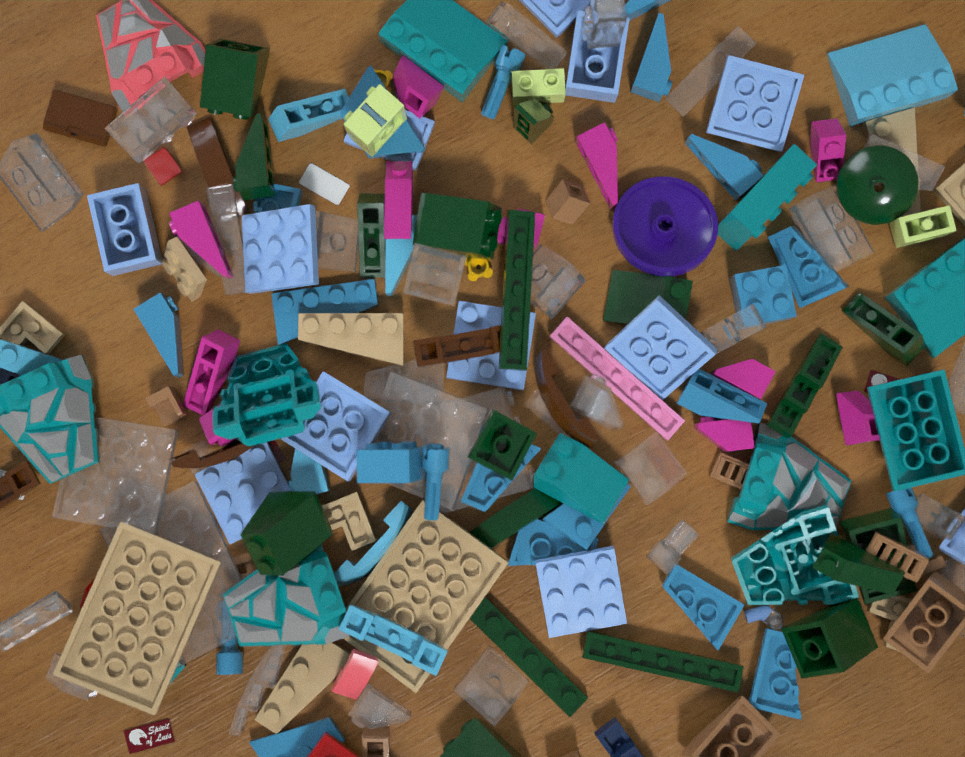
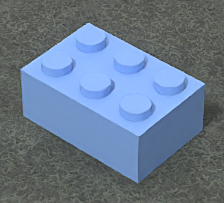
[565,10,630,103]
[87,183,163,276]

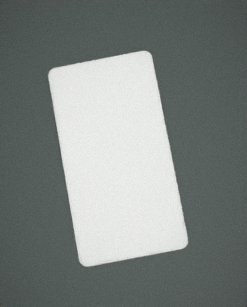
[299,163,350,205]

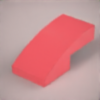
[331,649,378,700]

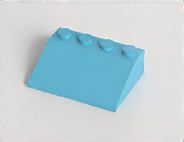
[827,24,958,127]

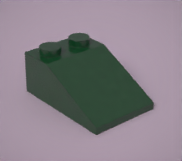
[603,270,693,325]
[840,508,917,604]

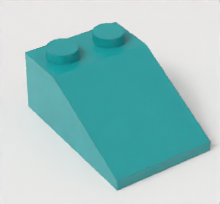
[534,433,629,524]

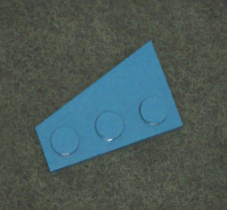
[461,444,541,512]
[662,563,744,650]

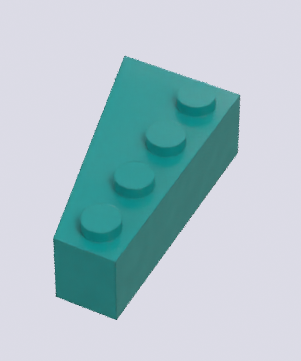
[717,144,817,251]

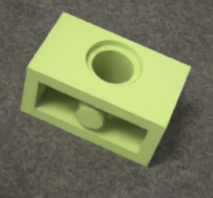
[511,68,566,105]
[889,205,957,248]

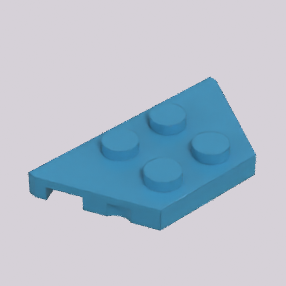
[340,66,425,159]

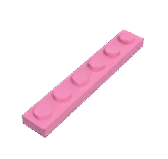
[550,317,685,441]

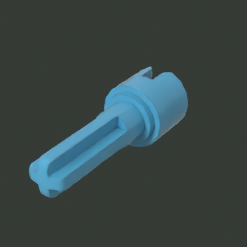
[481,45,526,119]
[421,443,450,521]
[886,488,933,558]
[216,600,243,675]

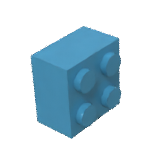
[729,265,797,329]
[356,441,426,483]

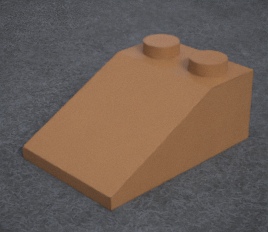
[883,571,965,673]
[681,696,780,757]

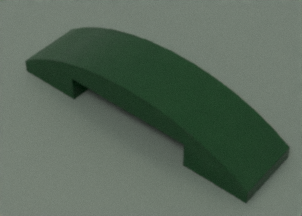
[469,489,563,549]

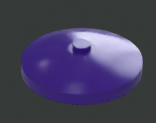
[612,177,718,276]

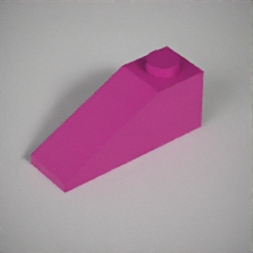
[575,122,618,210]
[384,161,414,239]
[169,201,234,279]
[183,329,240,415]

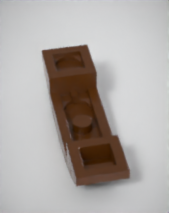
[187,117,249,222]
[413,325,501,367]
[534,349,601,449]
[169,440,254,469]
[0,460,41,509]

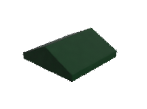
[467,409,537,480]

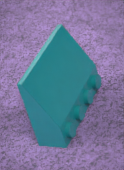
[378,0,508,103]
[884,236,965,359]
[867,369,965,492]

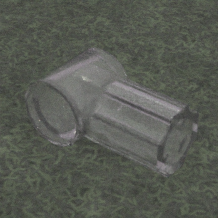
[646,520,699,574]

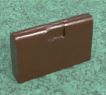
[43,90,118,147]

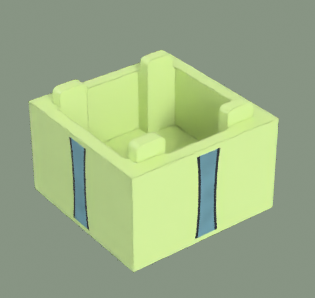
[344,84,407,157]

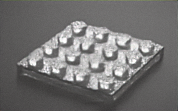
[374,372,490,510]
[52,417,179,535]

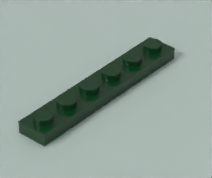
[498,210,535,371]
[470,596,588,717]
[582,631,744,693]

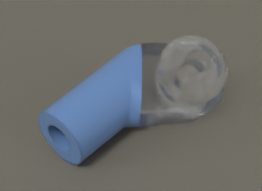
[744,605,784,630]

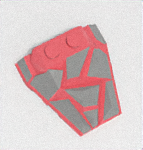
[96,0,205,116]

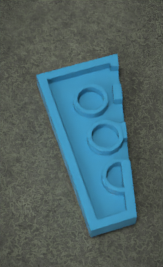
[271,279,379,345]

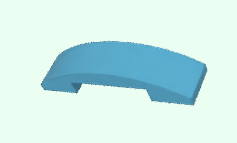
[334,501,413,587]
[338,604,448,676]

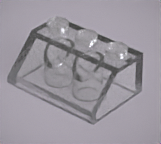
[581,0,627,49]
[104,77,197,164]
[0,133,84,232]
[789,185,874,272]
[568,374,623,431]

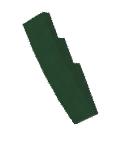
[766,333,843,439]

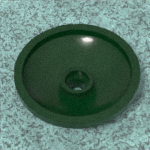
[837,145,919,225]

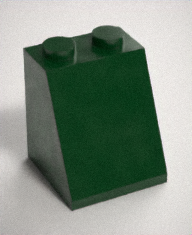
[200,38,270,120]
[412,193,502,260]
[240,491,333,576]
[781,598,878,679]
[440,718,522,757]

